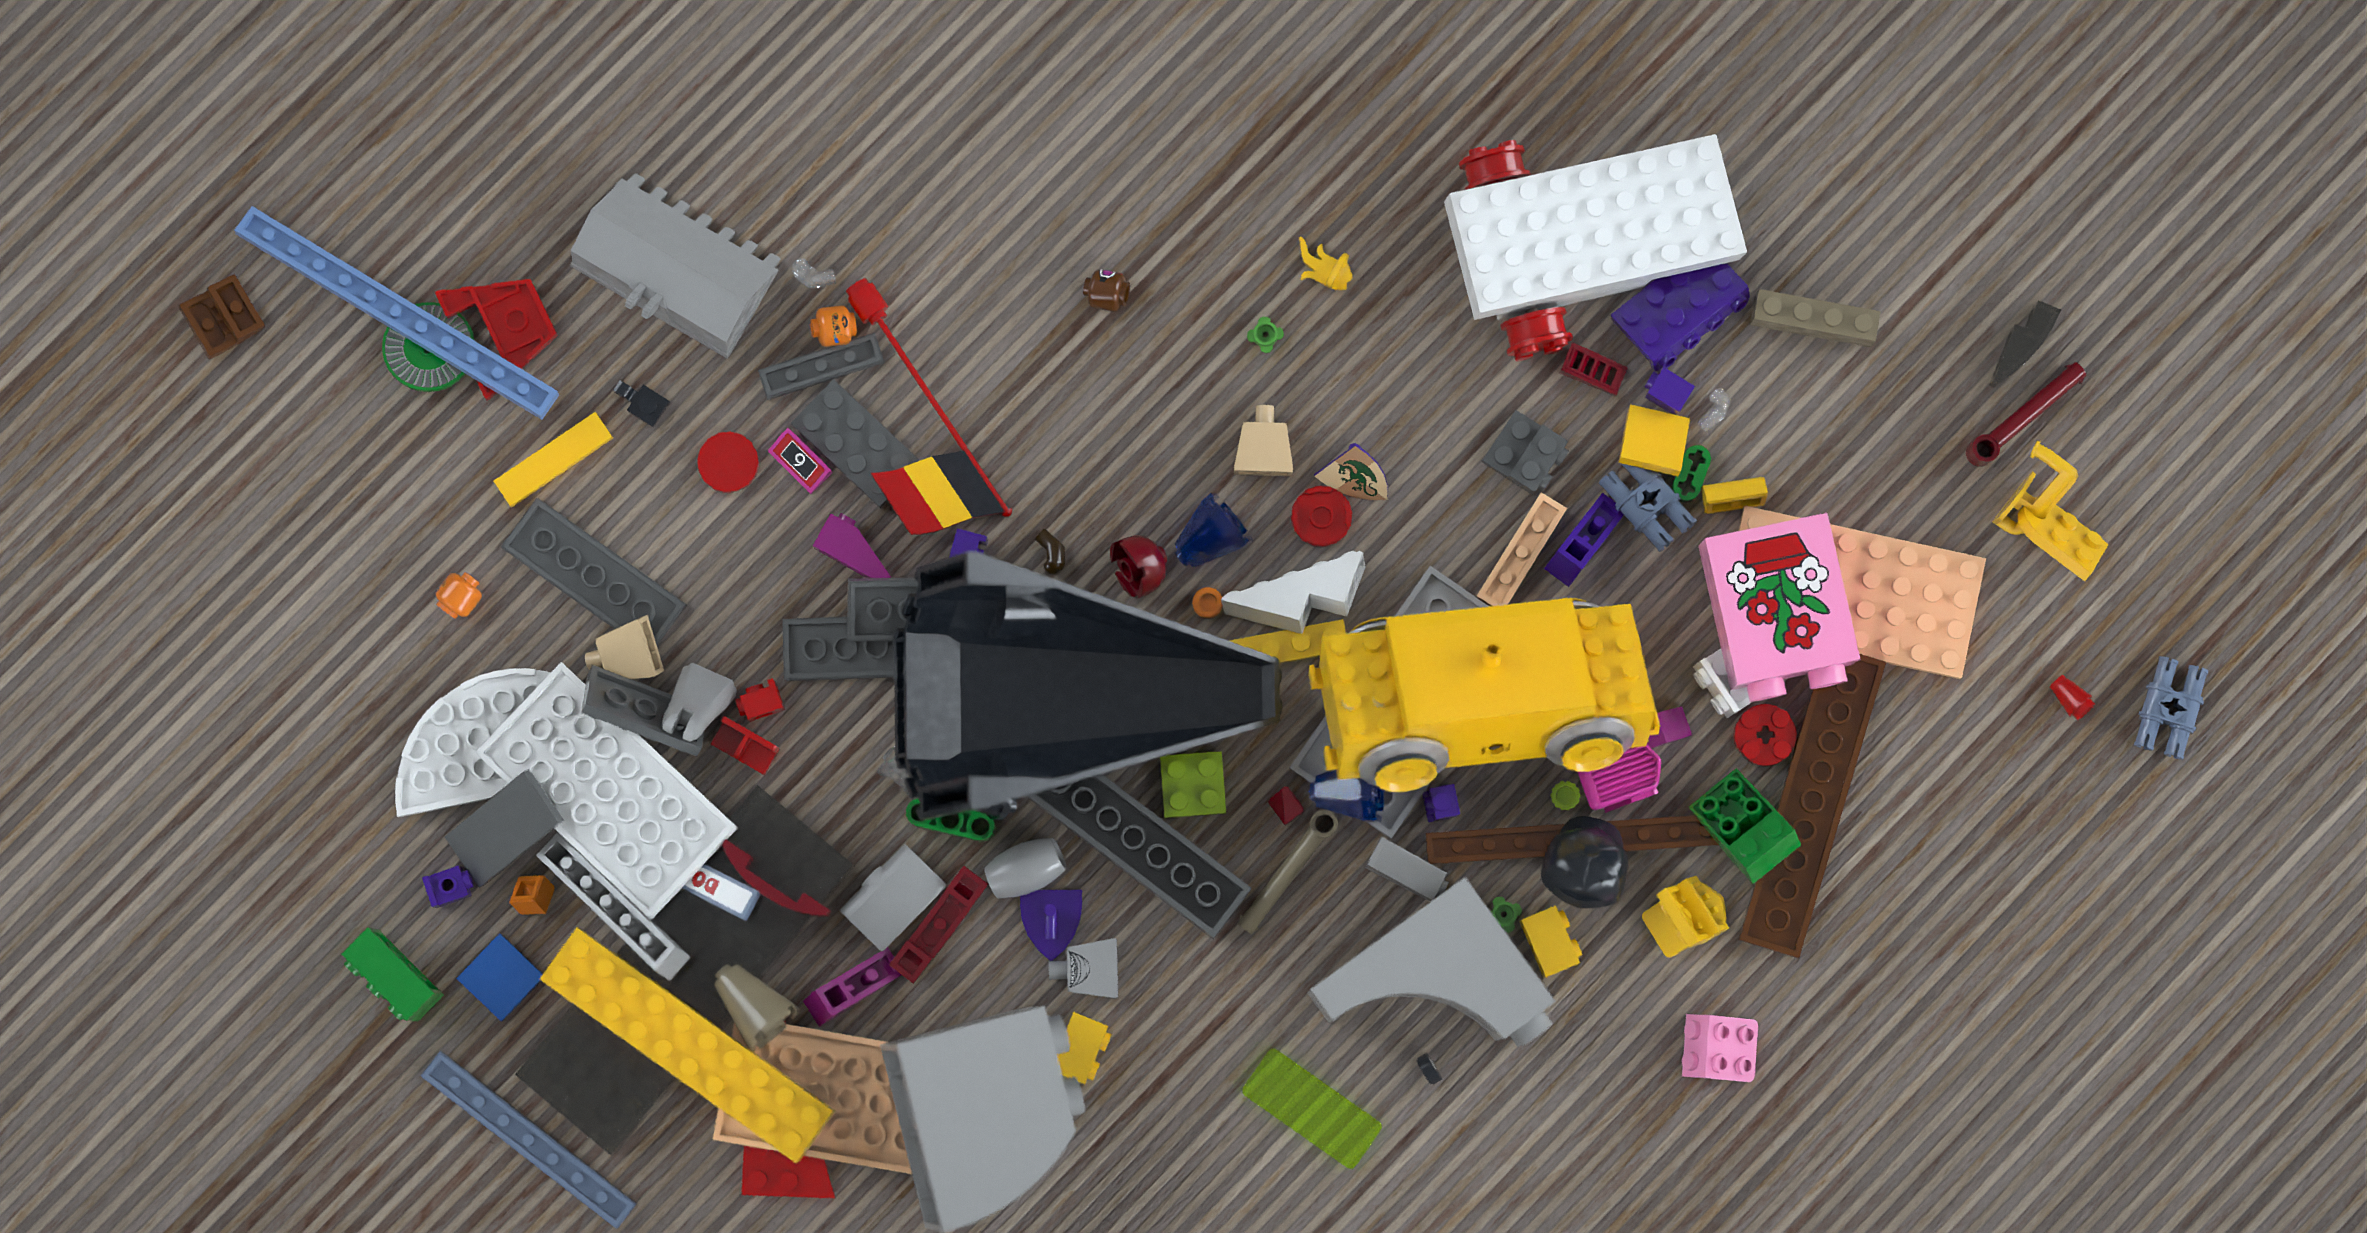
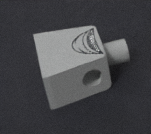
[1049,938,1118,999]

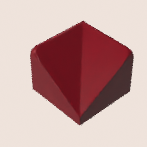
[1268,786,1304,826]

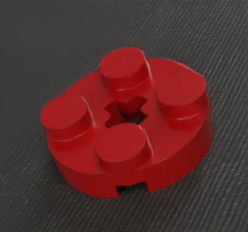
[1733,704,1797,766]

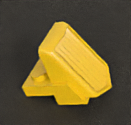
[1642,876,1729,957]

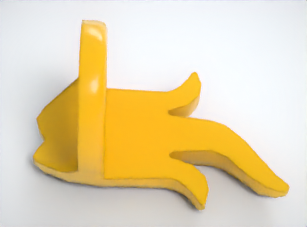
[1299,237,1352,291]

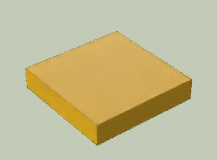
[1618,404,1690,476]

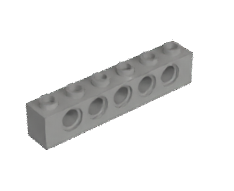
[536,832,691,980]

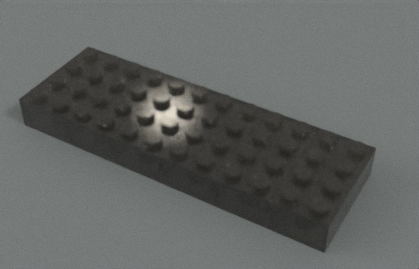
[515,785,855,1155]

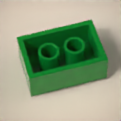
[341,927,444,1022]

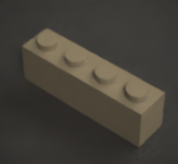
[1750,289,1881,347]

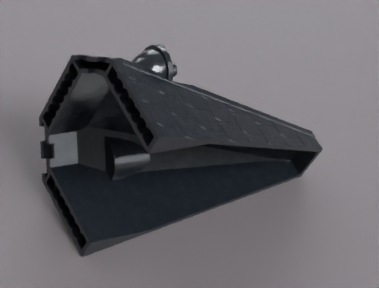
[894,551,1283,820]

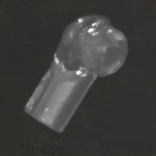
[1698,388,1731,433]

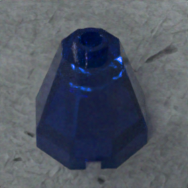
[1174,493,1253,568]
[1309,770,1384,823]

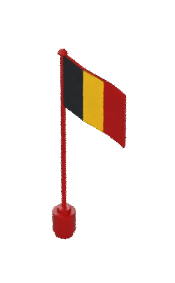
[846,278,1012,535]

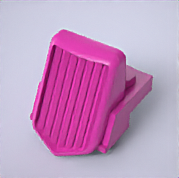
[1577,745,1661,813]

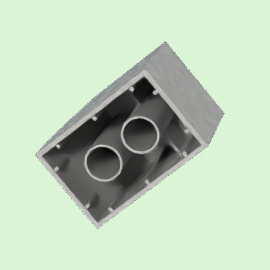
[880,1006,1085,1233]

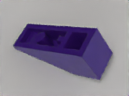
[1544,492,1624,587]

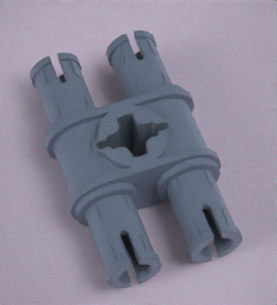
[1599,464,1697,552]
[2134,656,2208,760]

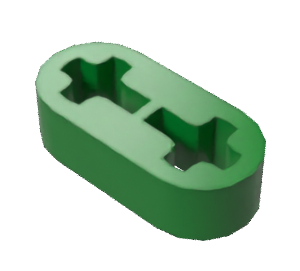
[1671,445,1711,503]

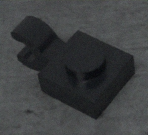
[613,380,670,428]

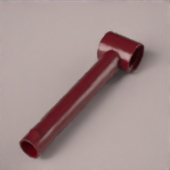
[1966,362,2087,467]

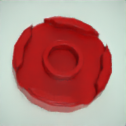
[697,431,759,493]
[1291,485,1352,548]

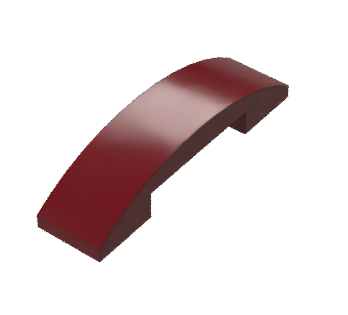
[722,840,832,917]
[889,865,989,984]

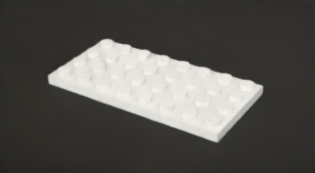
[475,662,737,920]

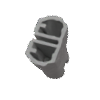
[662,663,737,742]

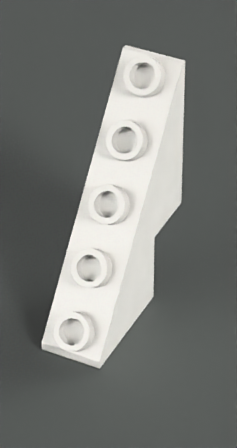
[1221,551,1365,634]

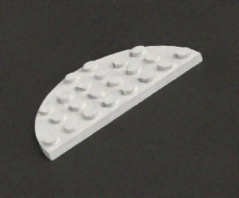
[395,668,551,817]

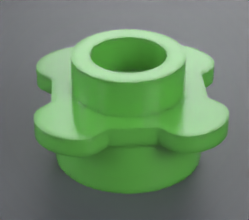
[1247,317,1284,353]
[1491,897,1522,933]

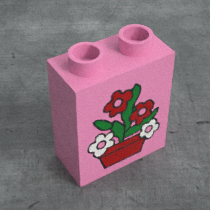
[1698,513,1860,702]

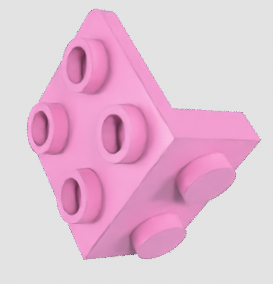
[1682,1014,1758,1082]

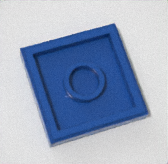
[456,933,543,1022]

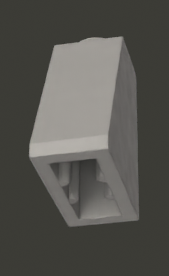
[1365,837,1449,902]

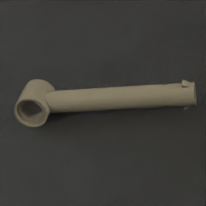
[1237,810,1338,935]

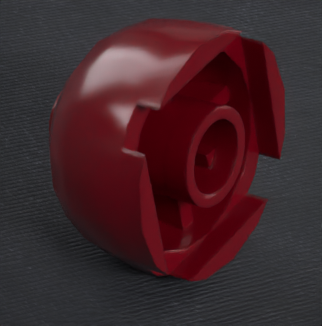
[1110,535,1167,599]

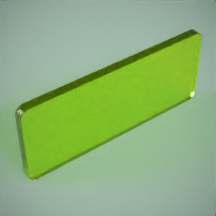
[1242,1048,1382,1169]

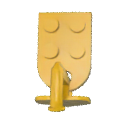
[1992,441,2109,581]

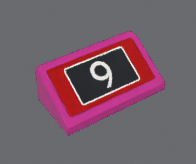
[768,428,833,494]

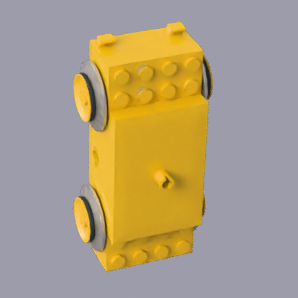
[1308,598,1660,792]

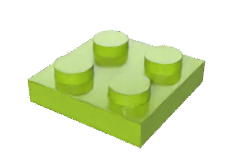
[1160,751,1226,818]

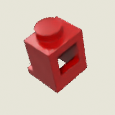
[735,678,785,722]

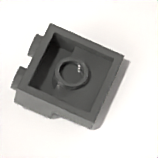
[1482,410,1569,495]

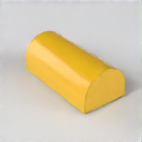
[1701,477,1768,514]

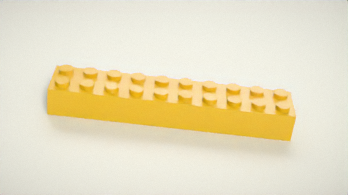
[540,927,835,1163]

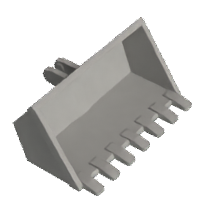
[570,174,780,359]

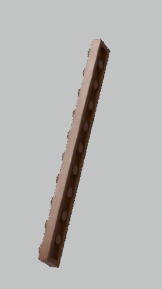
[1425,815,1719,864]

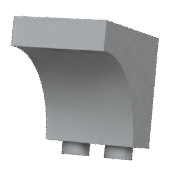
[1307,878,1556,1047]

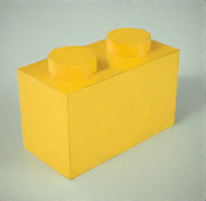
[1519,905,1582,978]
[1057,1012,1112,1084]

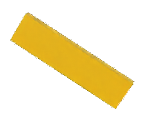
[493,412,613,507]

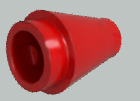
[2050,675,2095,721]

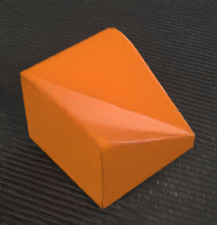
[509,875,555,915]

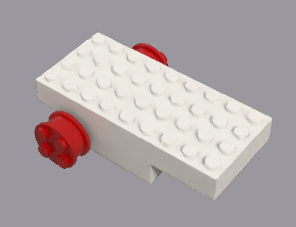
[1444,134,1747,361]

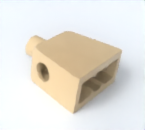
[1234,405,1293,476]
[585,615,664,679]

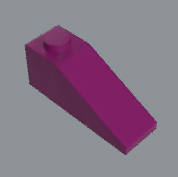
[812,513,891,578]
[803,947,902,1027]

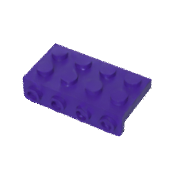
[1610,263,1750,372]

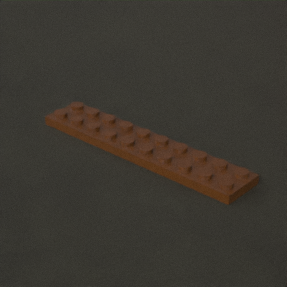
[1738,654,1886,959]

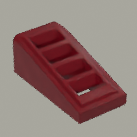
[1559,342,1628,396]

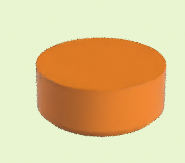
[1192,587,1223,619]

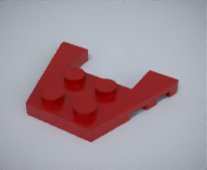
[435,279,558,400]

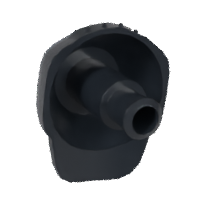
[1541,816,1628,909]

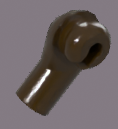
[1035,528,1065,575]

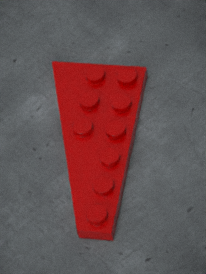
[741,1019,836,1199]

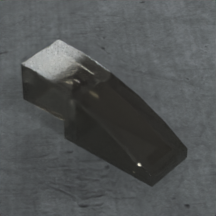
[1989,300,2061,387]

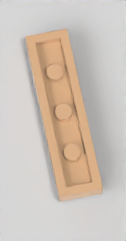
[1476,492,1567,606]

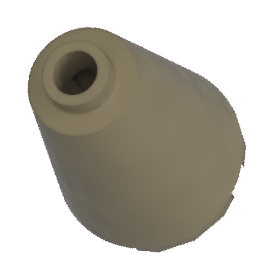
[714,964,799,1052]

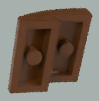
[179,274,265,360]

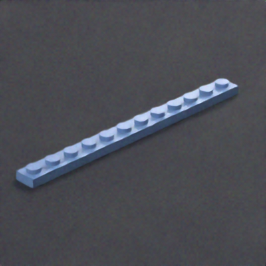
[234,206,559,420]

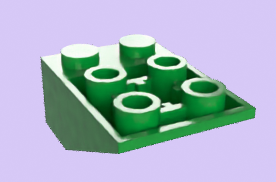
[1689,768,1801,884]

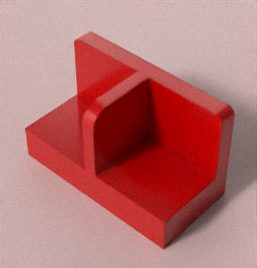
[710,716,780,776]

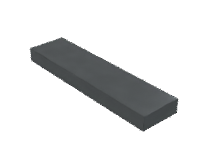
[758,332,884,400]

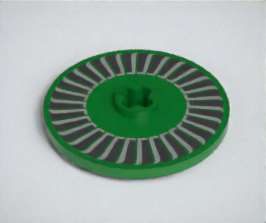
[382,302,475,392]

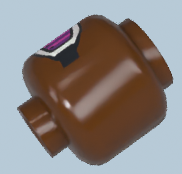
[1083,269,1130,312]

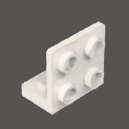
[1693,649,1752,718]

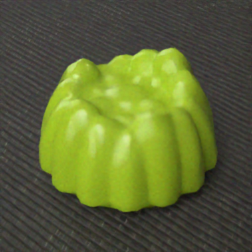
[1551,781,1581,810]

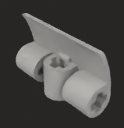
[840,844,947,951]

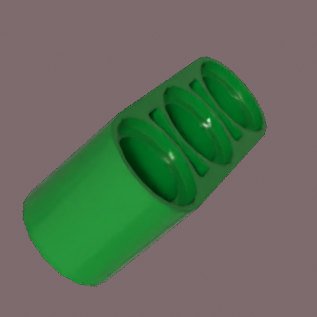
[906,798,995,842]

